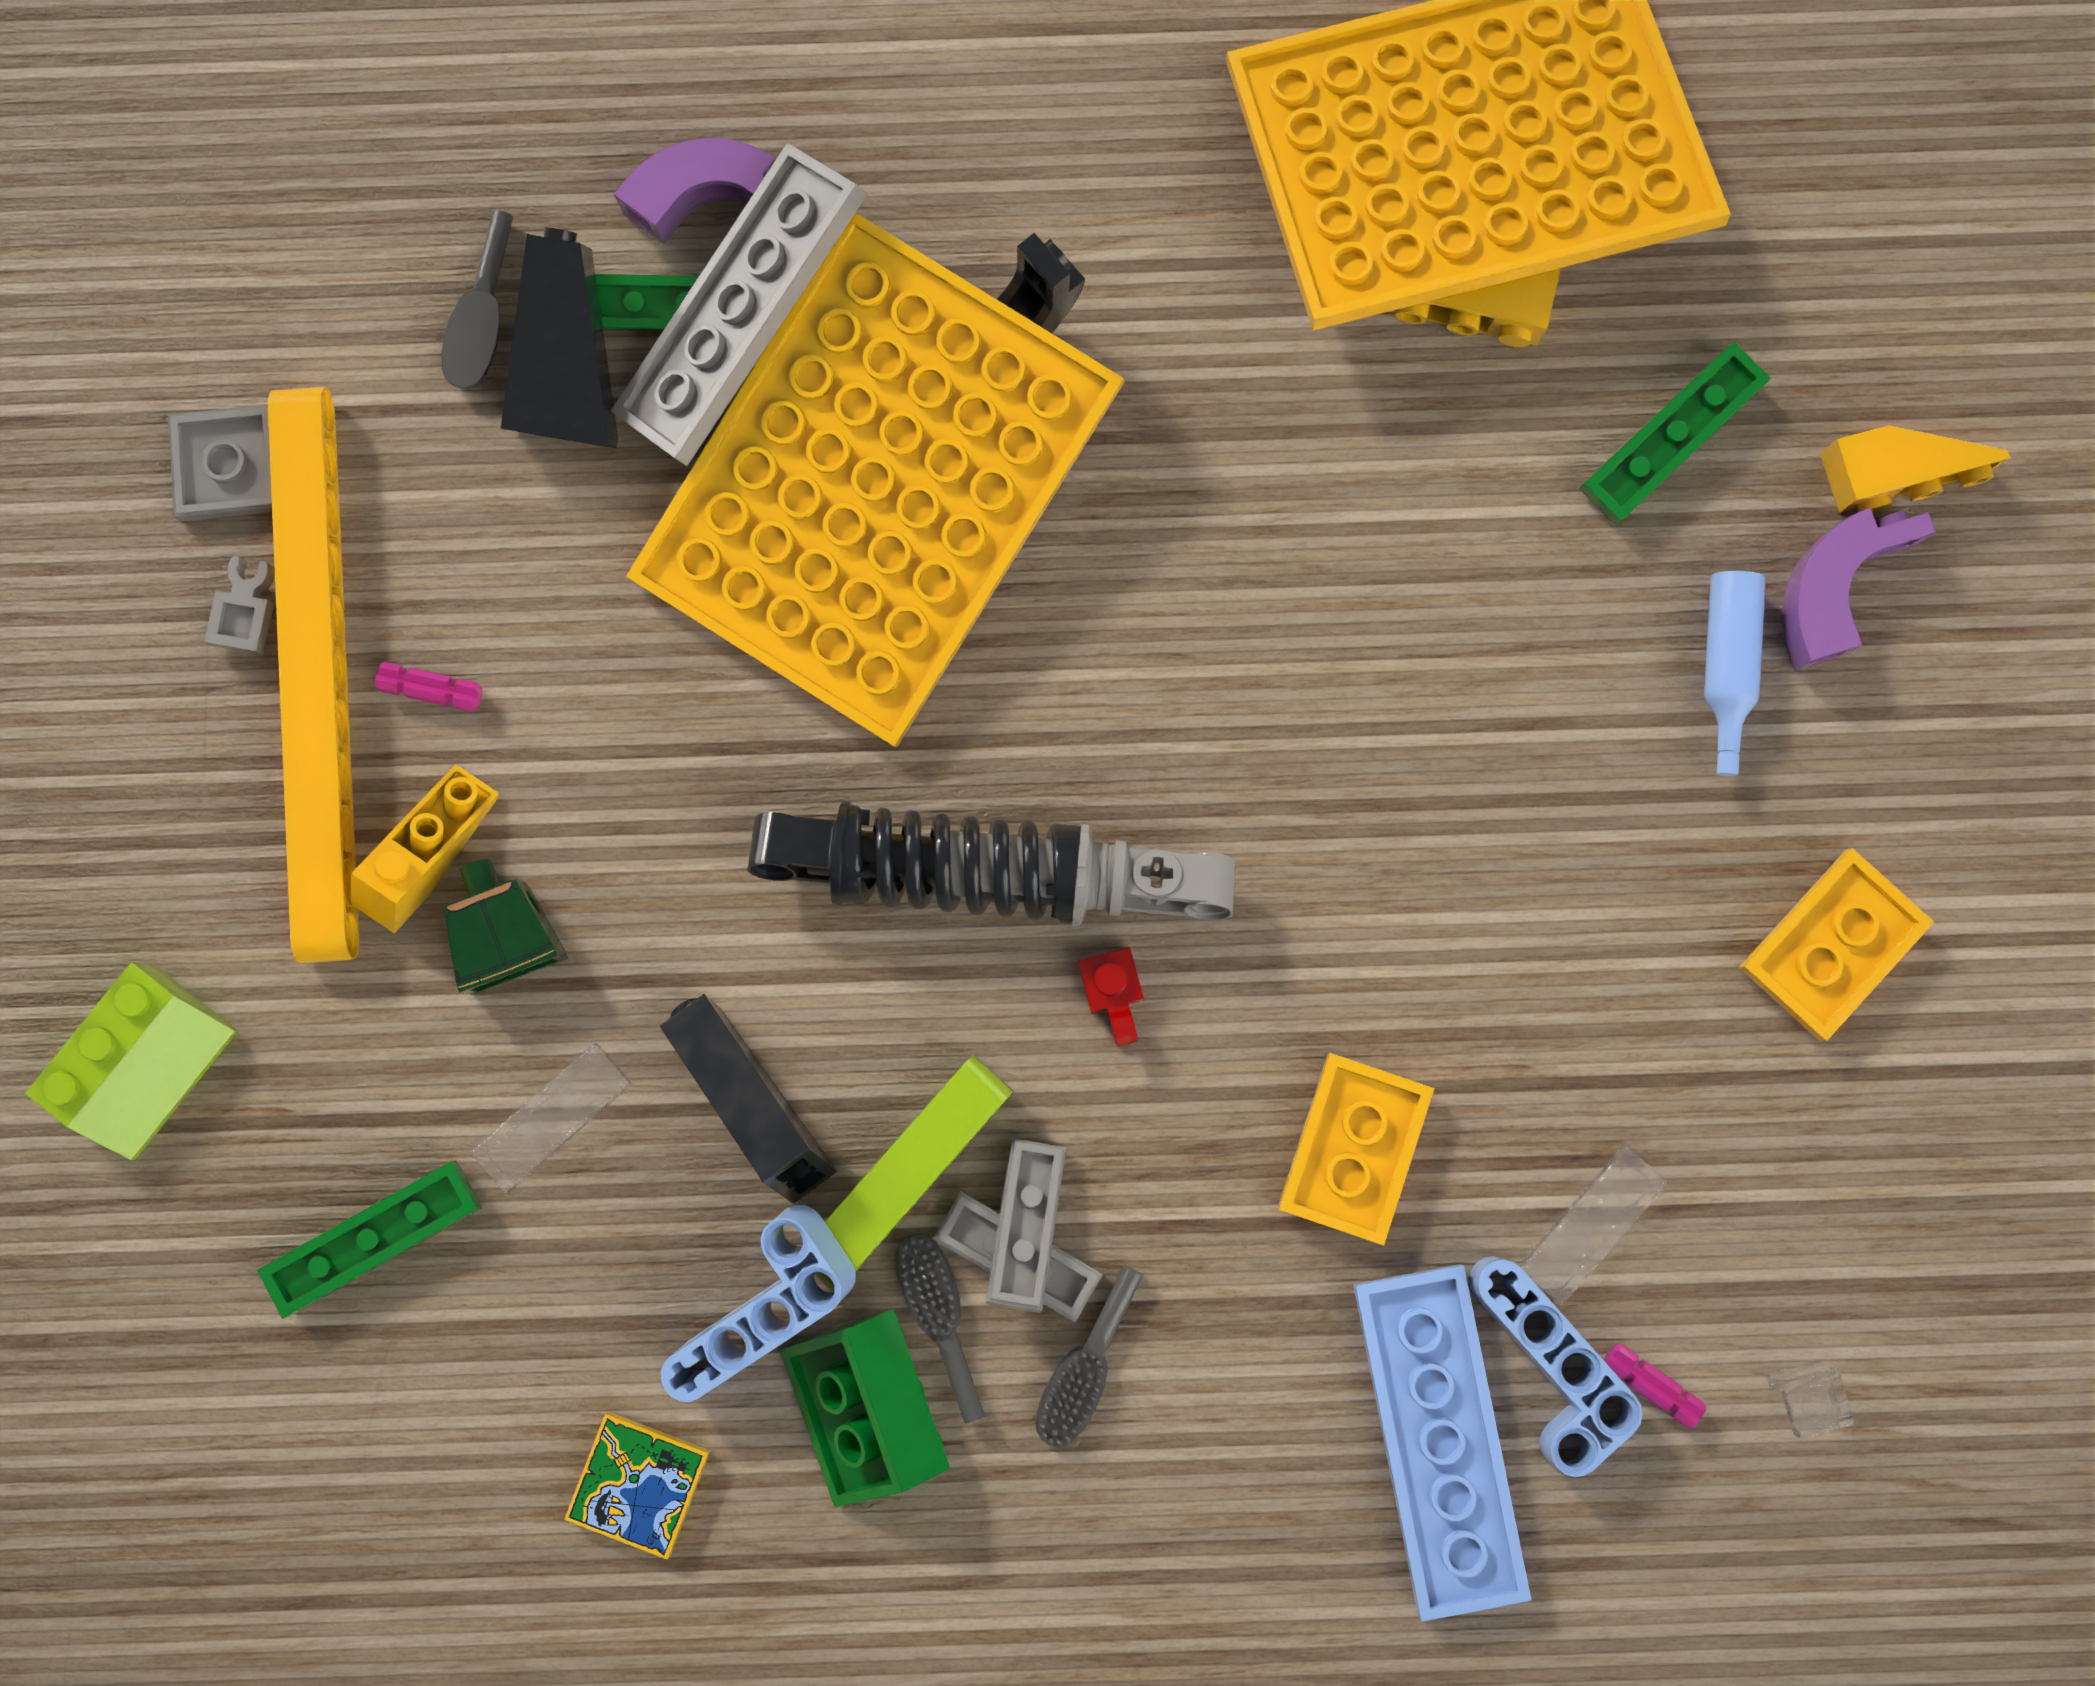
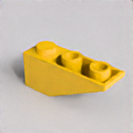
[1389,268,1561,348]
[1820,425,2011,513]
[351,764,499,934]

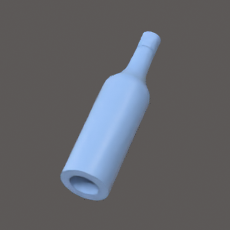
[1704,571,1766,776]

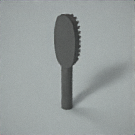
[442,210,513,389]
[896,1233,985,1424]
[1035,1265,1143,1447]

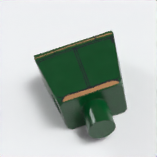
[444,858,569,995]

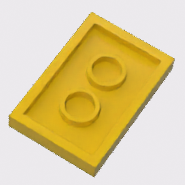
[1739,848,1934,1042]
[1277,1053,1435,1246]

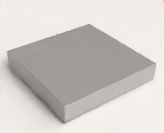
[168,405,272,522]

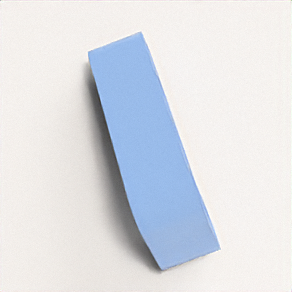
[661,1205,856,1402]
[1469,1256,1642,1477]

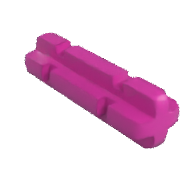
[375,662,483,712]
[1604,1343,1706,1428]

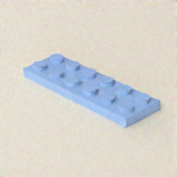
[1353,1264,1532,1622]

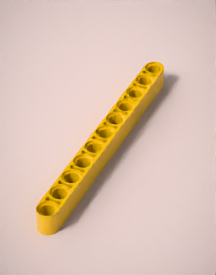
[268,386,359,964]

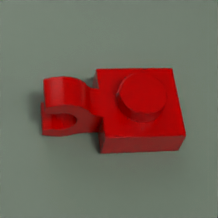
[1078,947,1144,1047]

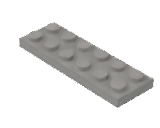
[611,142,868,466]

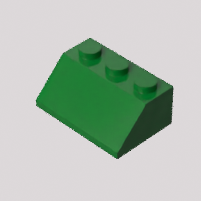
[780,1309,950,1507]

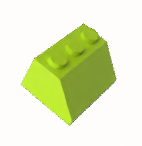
[25,962,238,1160]

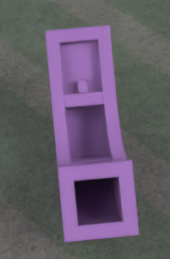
[614,138,776,244]
[1782,508,1936,670]

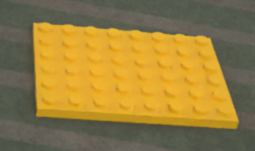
[1227,0,1731,331]
[626,213,1125,747]

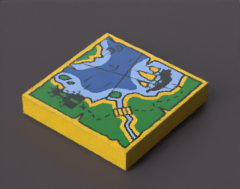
[564,1411,711,1560]

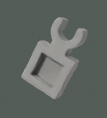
[204,556,275,655]

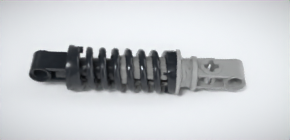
[747,801,1236,926]

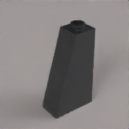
[500,227,618,448]
[660,994,838,1204]

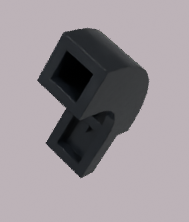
[997,233,1085,333]

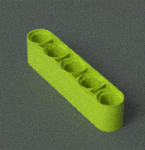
[814,1055,1014,1292]

